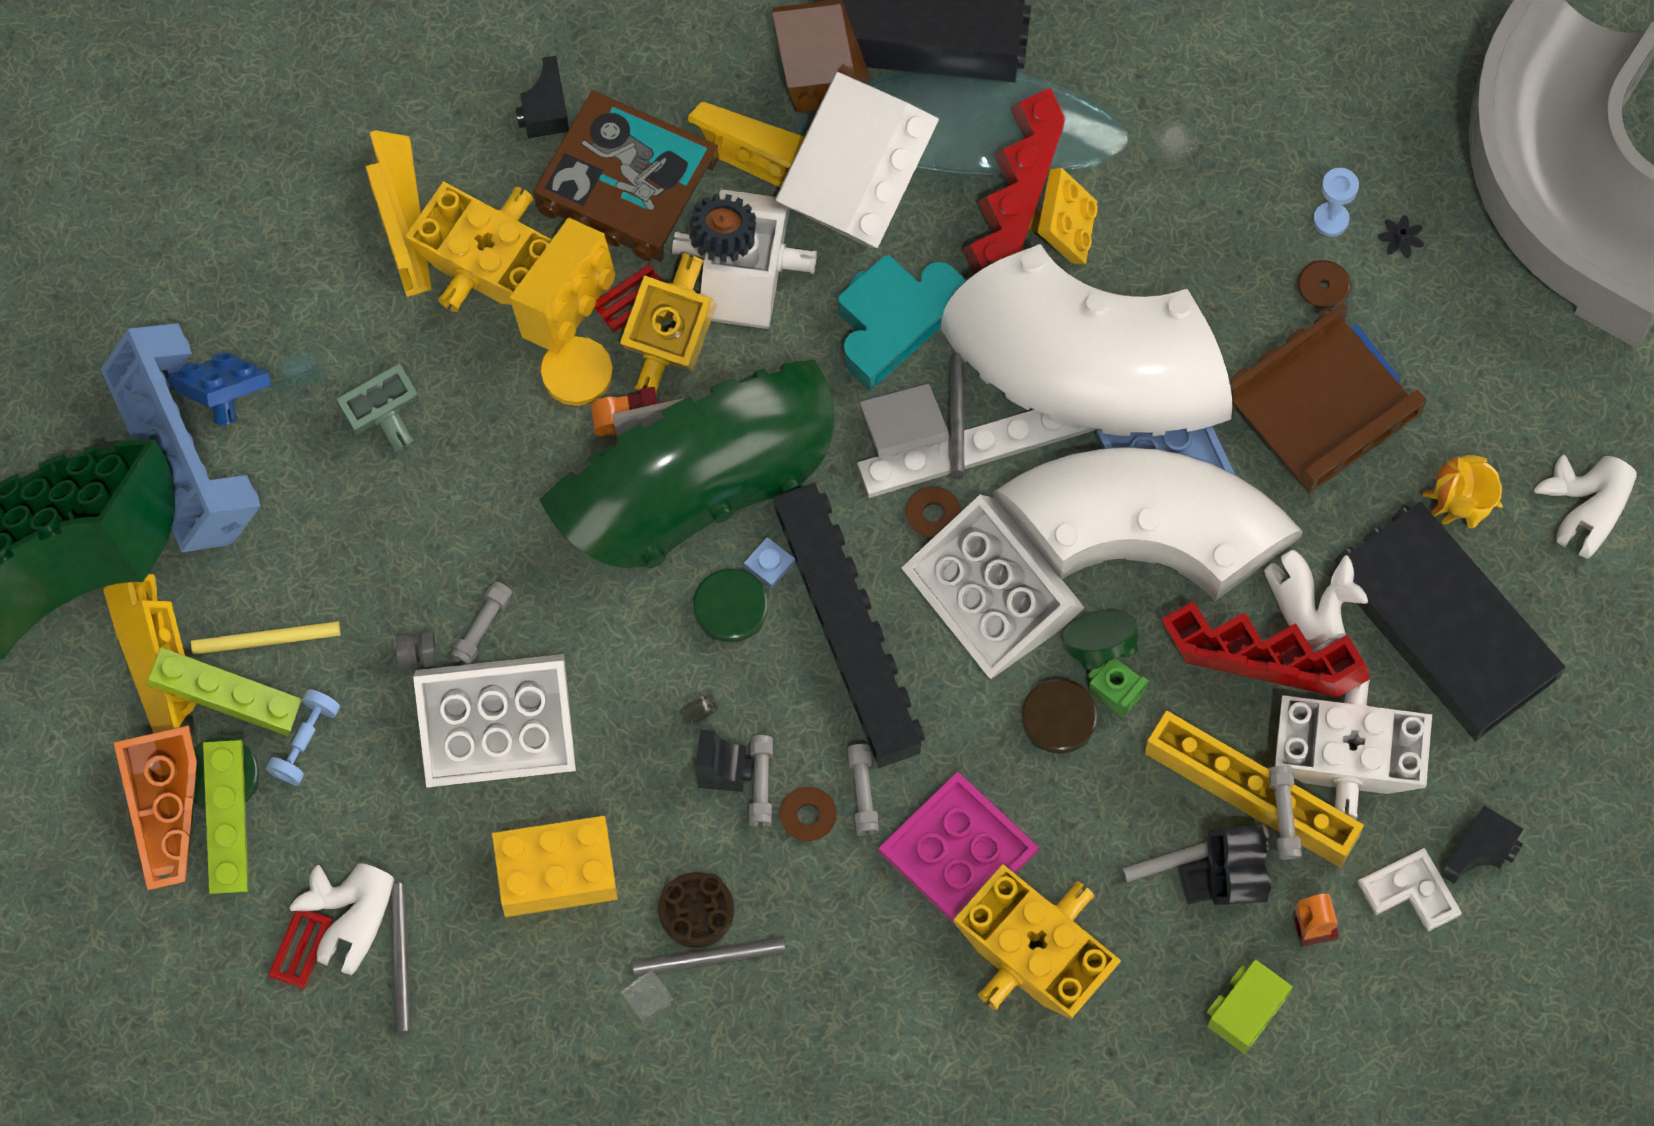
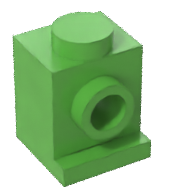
[1088,658,1149,718]

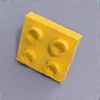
[1029,168,1098,265]

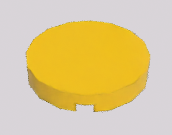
[541,336,613,406]

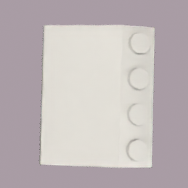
[774,72,939,248]
[901,495,1085,679]
[413,654,576,787]

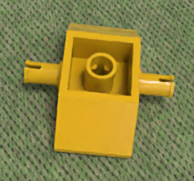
[405,181,552,312]
[953,864,1121,1019]

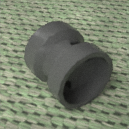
[396,631,437,671]

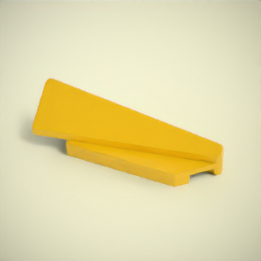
[688,102,804,188]
[366,130,431,297]
[103,574,197,733]

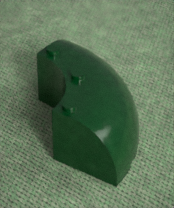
[539,360,834,568]
[0,440,175,659]

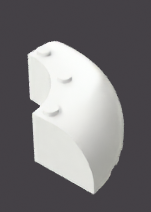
[941,244,1232,436]
[993,448,1303,601]

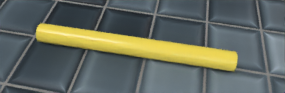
[191,621,341,655]

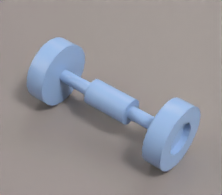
[1313,168,1359,237]
[265,689,340,786]

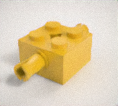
[620,253,717,394]

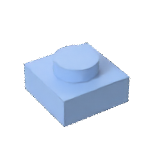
[744,537,795,589]

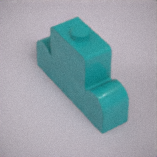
[838,255,967,391]

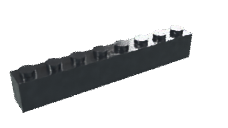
[774,482,925,768]

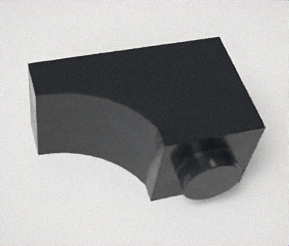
[515,56,569,139]
[696,730,753,792]
[1442,806,1523,884]

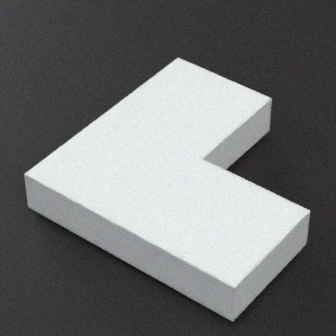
[1357,848,1462,932]

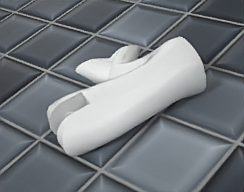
[1534,455,1637,559]
[1264,550,1368,653]
[290,863,394,976]

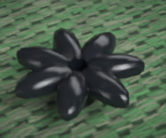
[1378,215,1424,258]

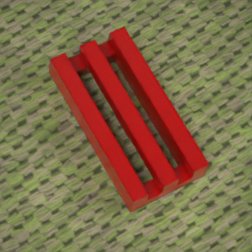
[594,264,663,333]
[268,911,333,990]

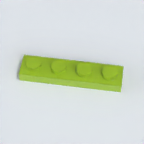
[146,647,302,736]
[203,740,249,894]

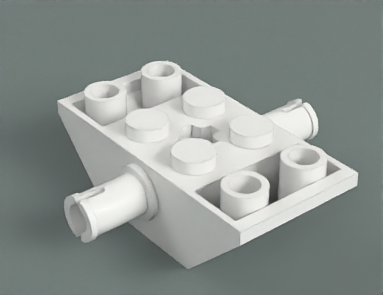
[672,189,817,329]
[1275,680,1432,820]

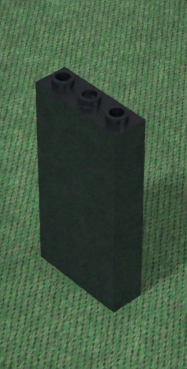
[812,0,1031,83]
[1332,502,1566,742]

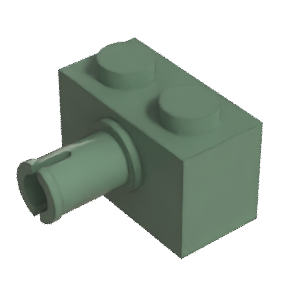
[336,363,419,453]

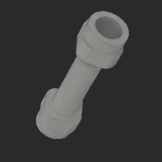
[450,581,513,665]
[749,735,773,826]
[848,744,879,836]
[1269,765,1302,860]

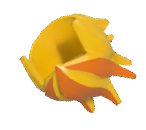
[1423,455,1503,528]

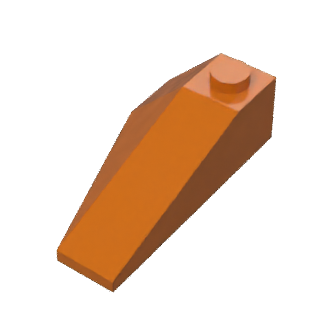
[114,725,197,890]

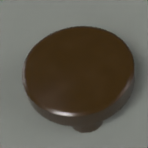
[1022,679,1097,754]
[658,872,734,948]

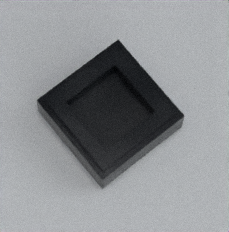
[1177,860,1212,905]

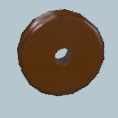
[1298,260,1351,308]

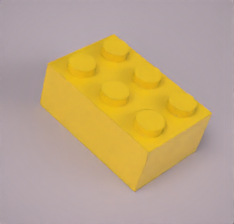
[509,218,616,354]
[492,816,618,917]

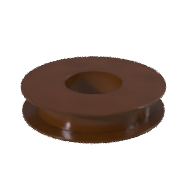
[907,487,961,538]
[780,787,836,841]

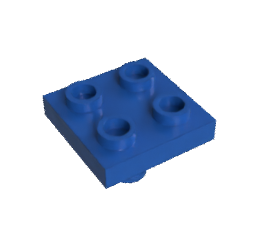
[168,353,271,425]

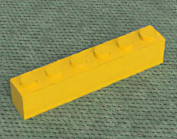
[1145,710,1364,868]

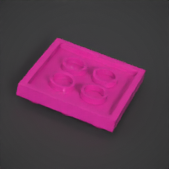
[878,772,1039,930]

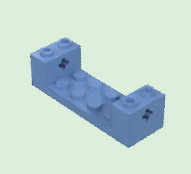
[101,323,261,552]

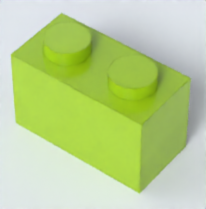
[1207,959,1293,1054]

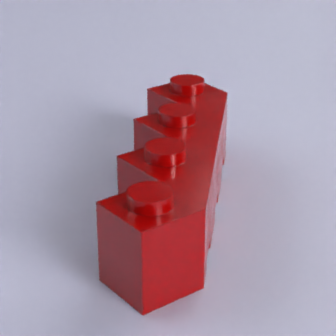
[962,87,1066,275]
[1161,601,1371,698]

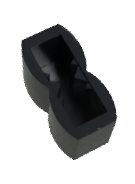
[1207,826,1271,905]

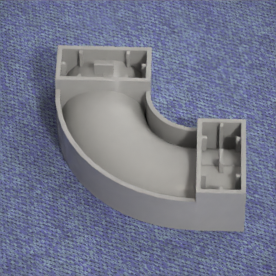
[1469,0,1654,349]

